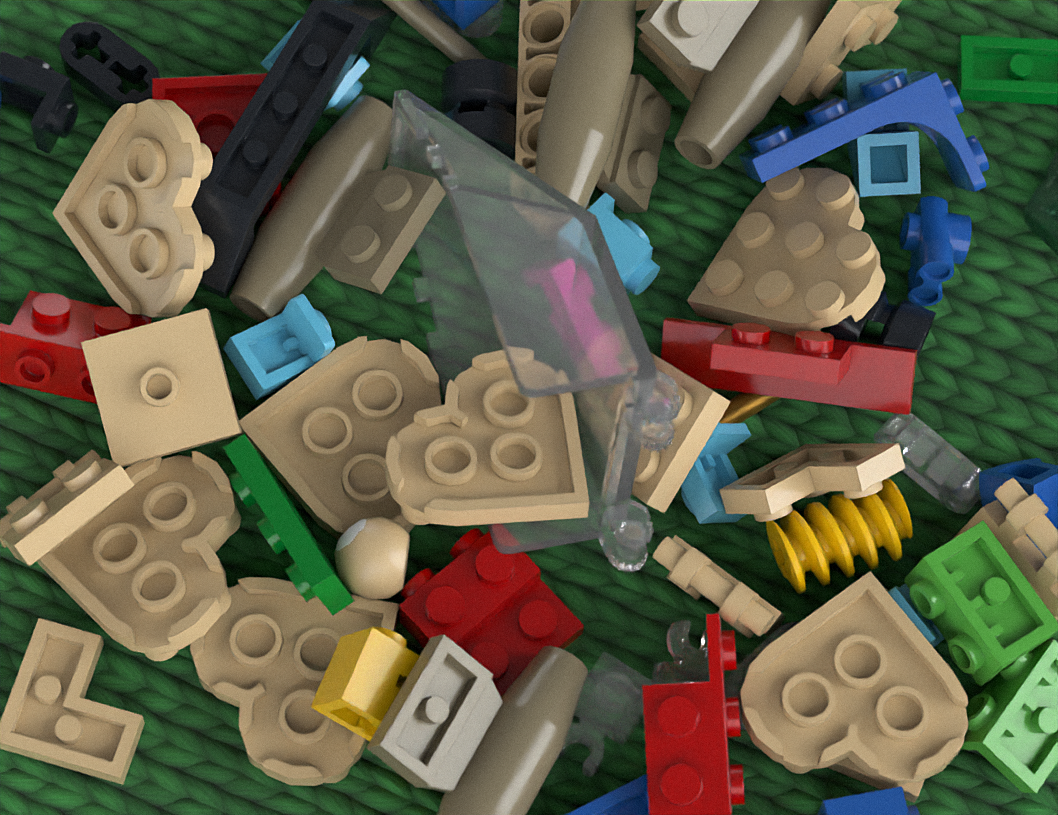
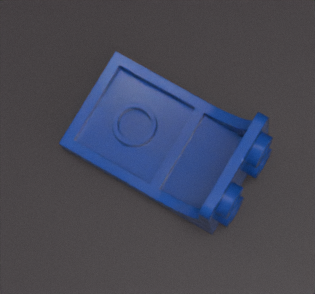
[739,71,989,192]

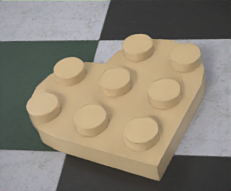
[52,99,215,318]
[687,167,886,336]
[239,336,441,540]
[385,350,590,526]
[36,451,241,661]
[739,571,968,787]
[190,577,399,786]

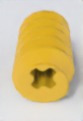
[766,478,913,594]

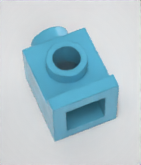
[561,192,660,306]

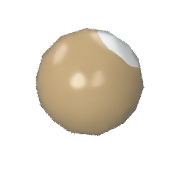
[334,516,410,600]

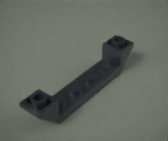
[191,0,398,299]

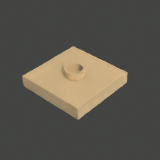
[81,308,242,467]

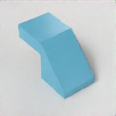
[842,68,921,197]

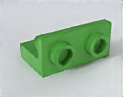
[904,520,1058,686]
[960,639,1058,793]

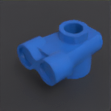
[899,196,972,306]

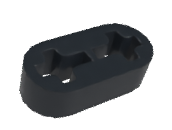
[59,21,160,112]

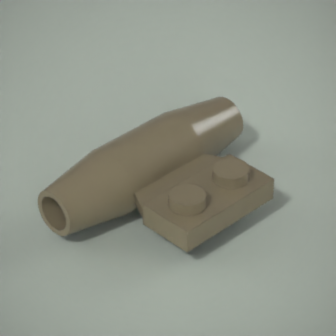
[533,0,672,220]
[636,0,832,169]
[229,95,446,322]
[366,634,588,815]

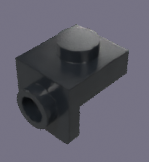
[0,51,78,154]

